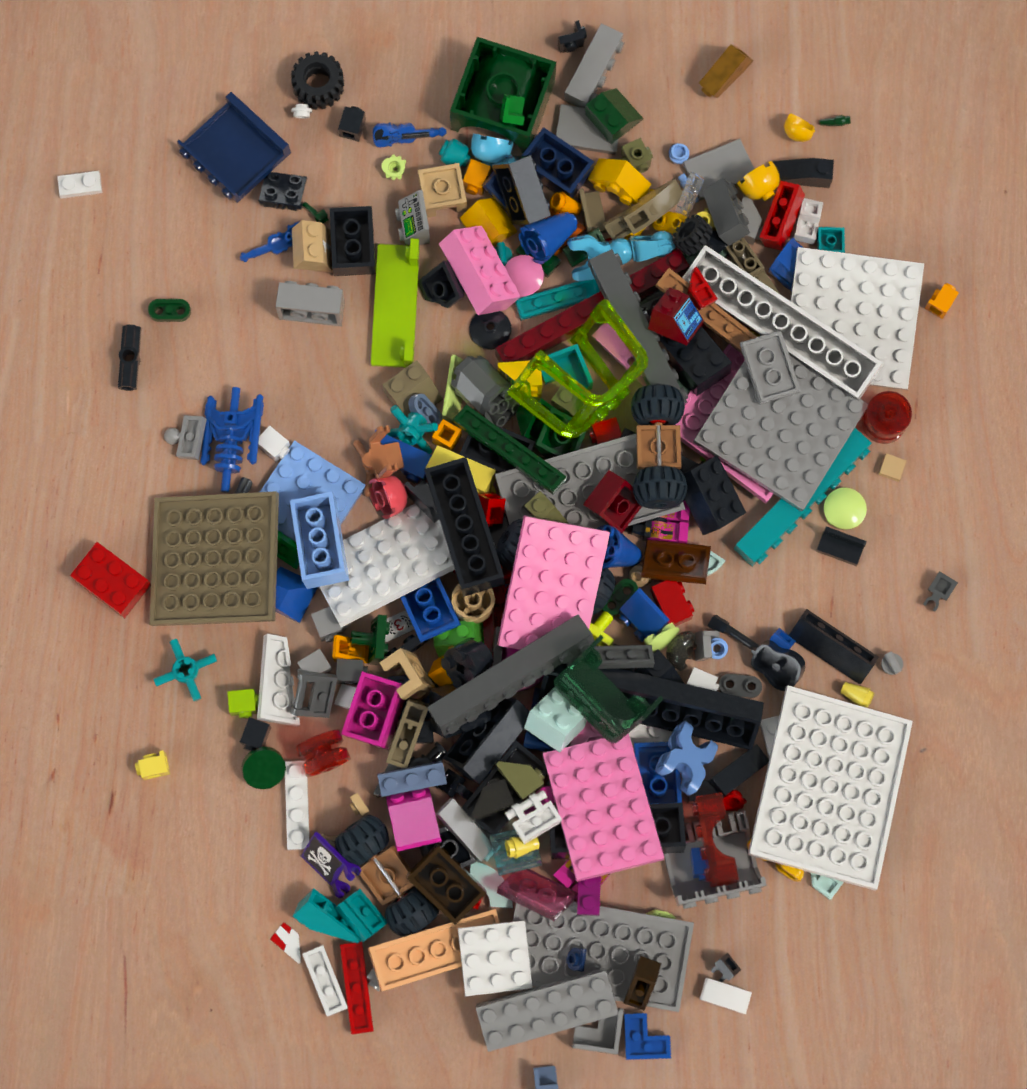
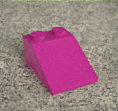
[386,787,441,851]

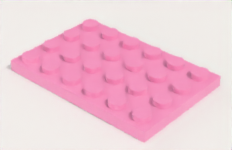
[497,516,610,650]
[542,732,664,882]

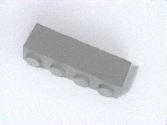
[564,23,625,108]

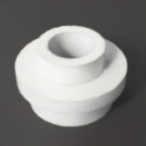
[291,104,312,119]

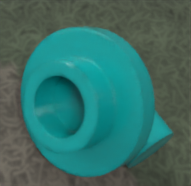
[495,242,512,266]

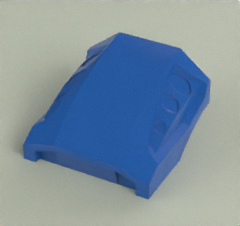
[768,238,804,292]

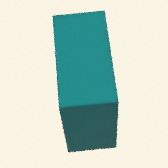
[817,227,845,253]

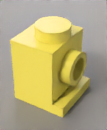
[135,750,170,780]

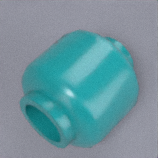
[438,138,471,167]

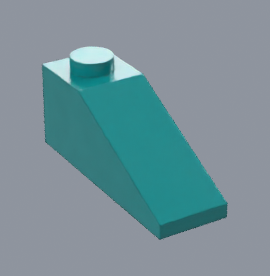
[293,888,361,943]

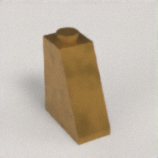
[699,44,754,98]

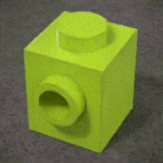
[227,689,259,719]

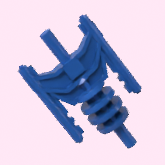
[200,387,264,493]

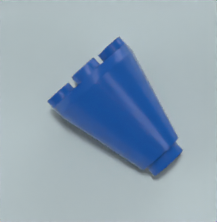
[597,525,642,568]

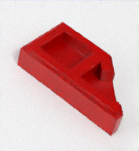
[688,266,718,311]

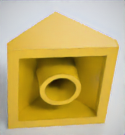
[460,198,517,246]

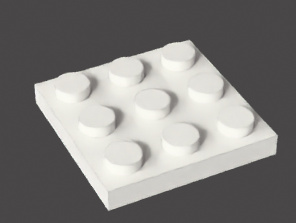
[458,920,532,996]

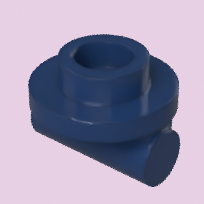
[567,948,587,972]

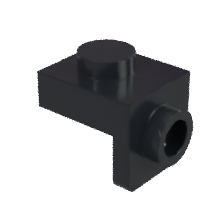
[558,20,587,52]

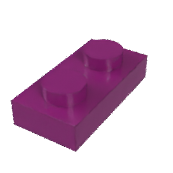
[577,876,601,916]

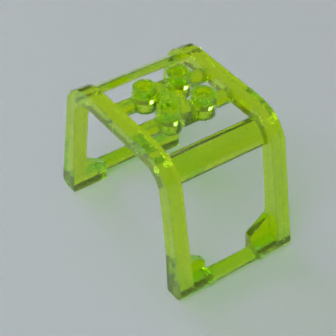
[508,299,648,438]

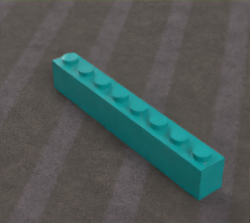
[734,428,872,567]

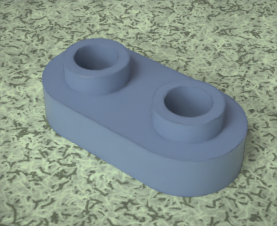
[408,394,442,426]

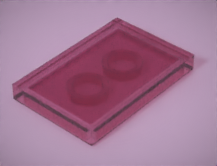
[497,865,577,921]

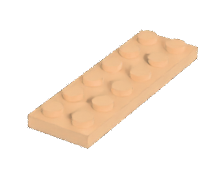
[368,909,500,992]

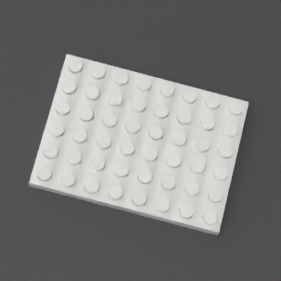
[748,685,913,890]

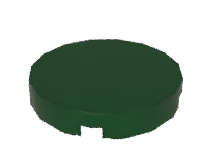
[241,746,286,790]

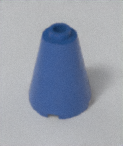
[519,212,577,264]

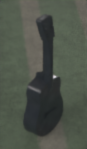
[707,615,805,691]

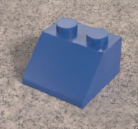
[619,588,670,643]

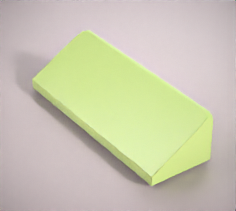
[442,354,463,422]

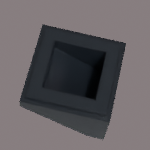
[706,231,728,254]

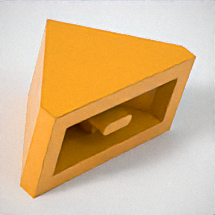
[332,635,369,664]

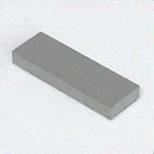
[436,798,495,862]

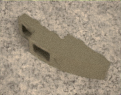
[603,178,685,240]
[725,237,781,295]

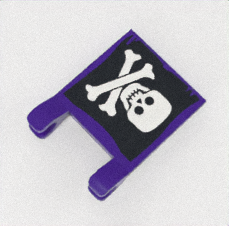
[301,832,361,899]

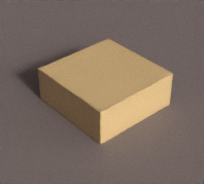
[879,453,907,482]

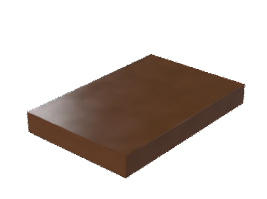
[641,539,711,584]

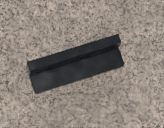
[789,609,879,684]

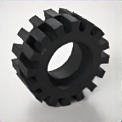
[672,214,712,255]

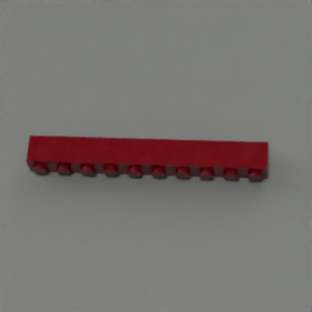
[495,249,690,363]

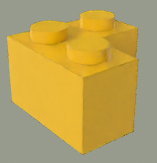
[588,158,651,206]

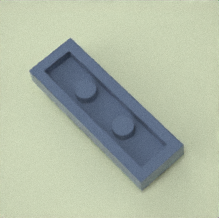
[377,761,447,797]

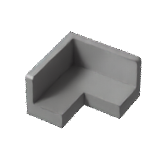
[572,1008,624,1055]

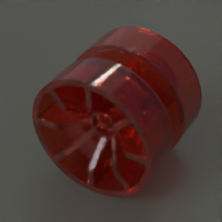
[862,391,912,444]

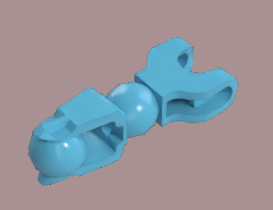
[567,231,675,281]

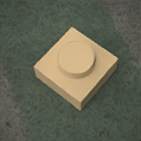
[349,793,370,818]

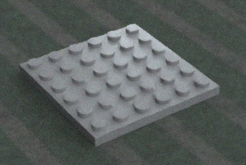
[693,353,869,511]

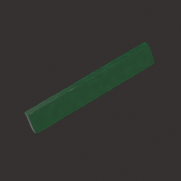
[453,404,567,495]

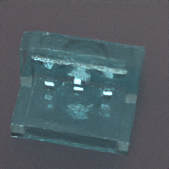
[489,829,542,876]

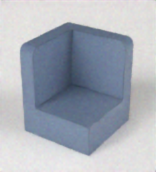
[533,1066,558,1089]

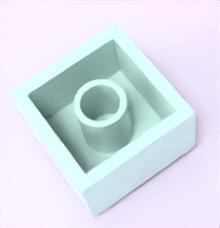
[524,687,590,753]

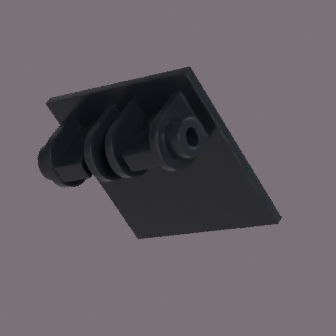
[259,172,307,211]

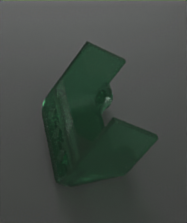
[554,635,664,743]

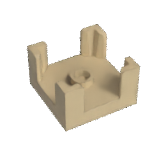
[418,163,467,218]
[380,648,436,701]

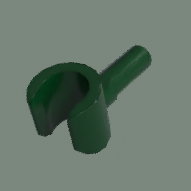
[302,202,329,223]

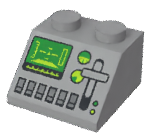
[395,190,430,245]

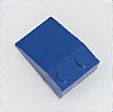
[400,578,461,642]
[634,742,682,804]

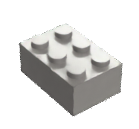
[276,281,345,327]

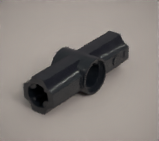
[118,324,141,391]

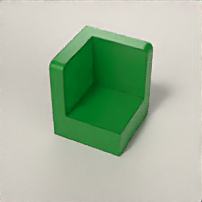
[500,94,525,125]

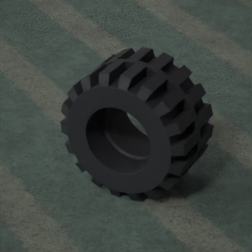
[291,51,344,110]

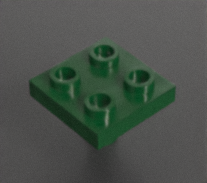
[350,614,390,665]

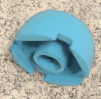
[471,133,513,167]

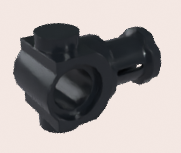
[407,742,447,768]

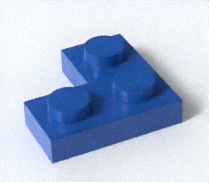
[624,1013,671,1060]

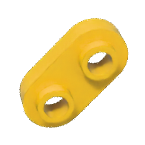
[652,211,688,235]

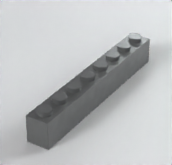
[588,249,688,405]
[427,614,595,736]

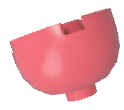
[369,475,408,519]

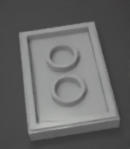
[556,104,619,155]
[683,139,754,200]
[740,331,801,405]

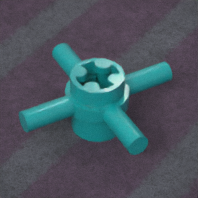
[387,405,438,454]
[153,639,217,702]

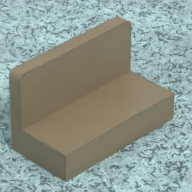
[578,189,607,234]

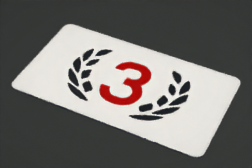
[385,610,414,642]

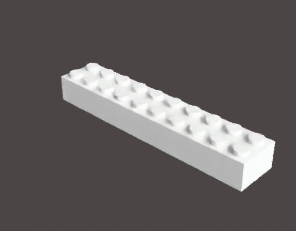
[683,245,883,400]

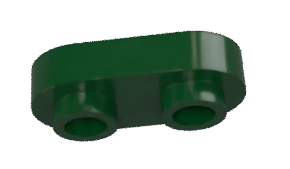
[148,299,191,322]
[602,579,638,616]

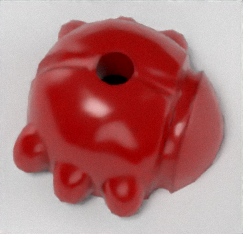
[720,790,747,811]

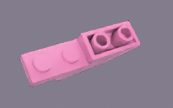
[591,320,647,386]

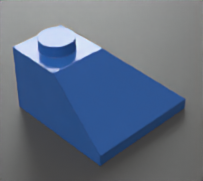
[275,566,318,623]

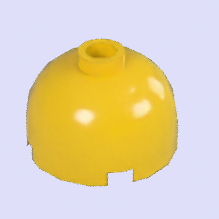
[737,161,780,201]

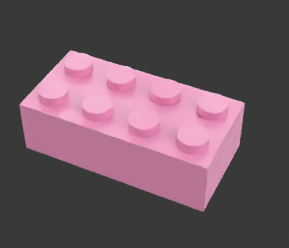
[439,226,521,315]

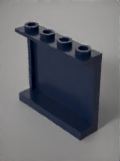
[177,92,291,203]

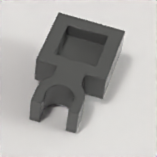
[923,571,958,612]

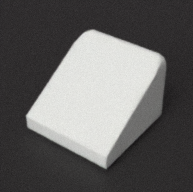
[334,684,357,709]

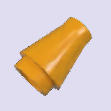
[550,192,582,215]

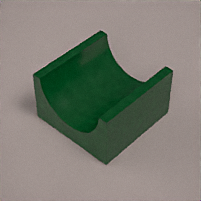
[450,37,556,153]

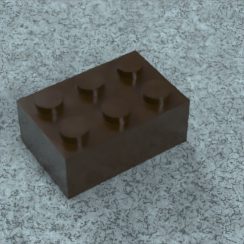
[406,842,487,925]

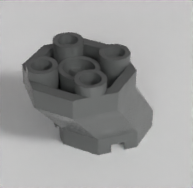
[451,356,521,427]

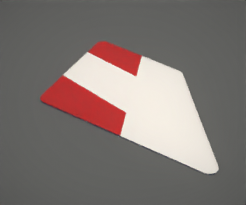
[270,923,301,964]

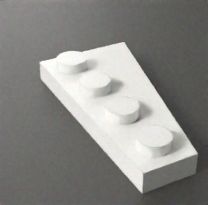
[257,634,300,727]

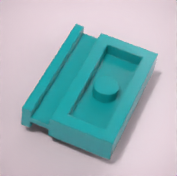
[335,889,387,943]

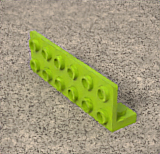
[371,239,420,368]

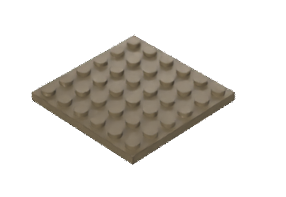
[149,491,279,626]

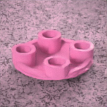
[505,255,545,297]

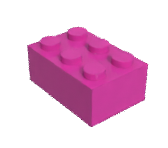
[341,672,405,750]

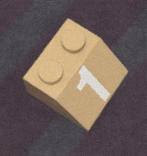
[292,220,333,273]

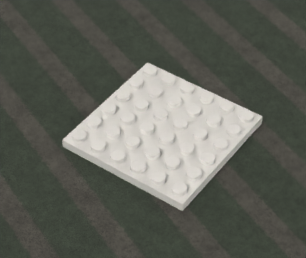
[790,247,924,390]

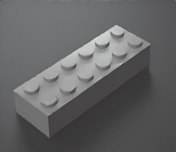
[476,967,619,1052]

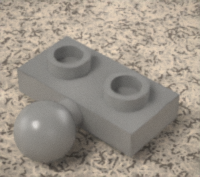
[164,415,207,460]

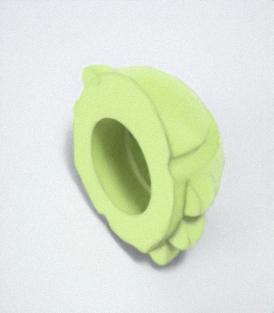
[382,154,406,180]

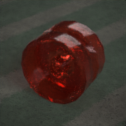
[295,729,351,777]

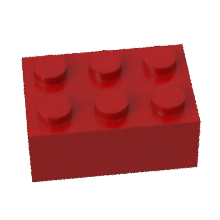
[70,542,151,619]

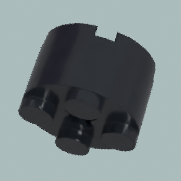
[441,638,494,689]

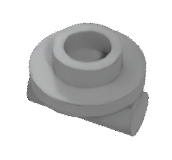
[881,651,903,675]

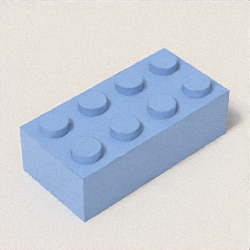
[290,492,349,589]

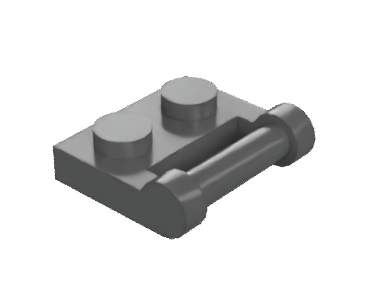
[290,670,338,718]

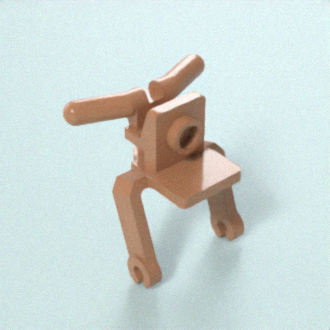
[353,425,404,497]

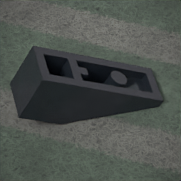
[769,158,834,188]

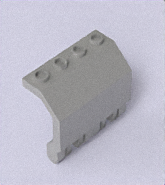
[664,810,766,909]

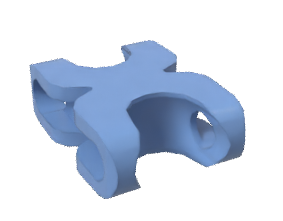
[655,721,718,796]

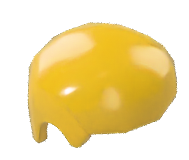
[784,113,815,142]

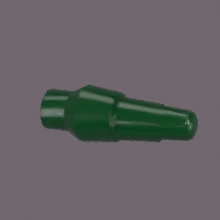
[819,115,851,126]

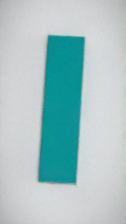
[515,279,600,321]

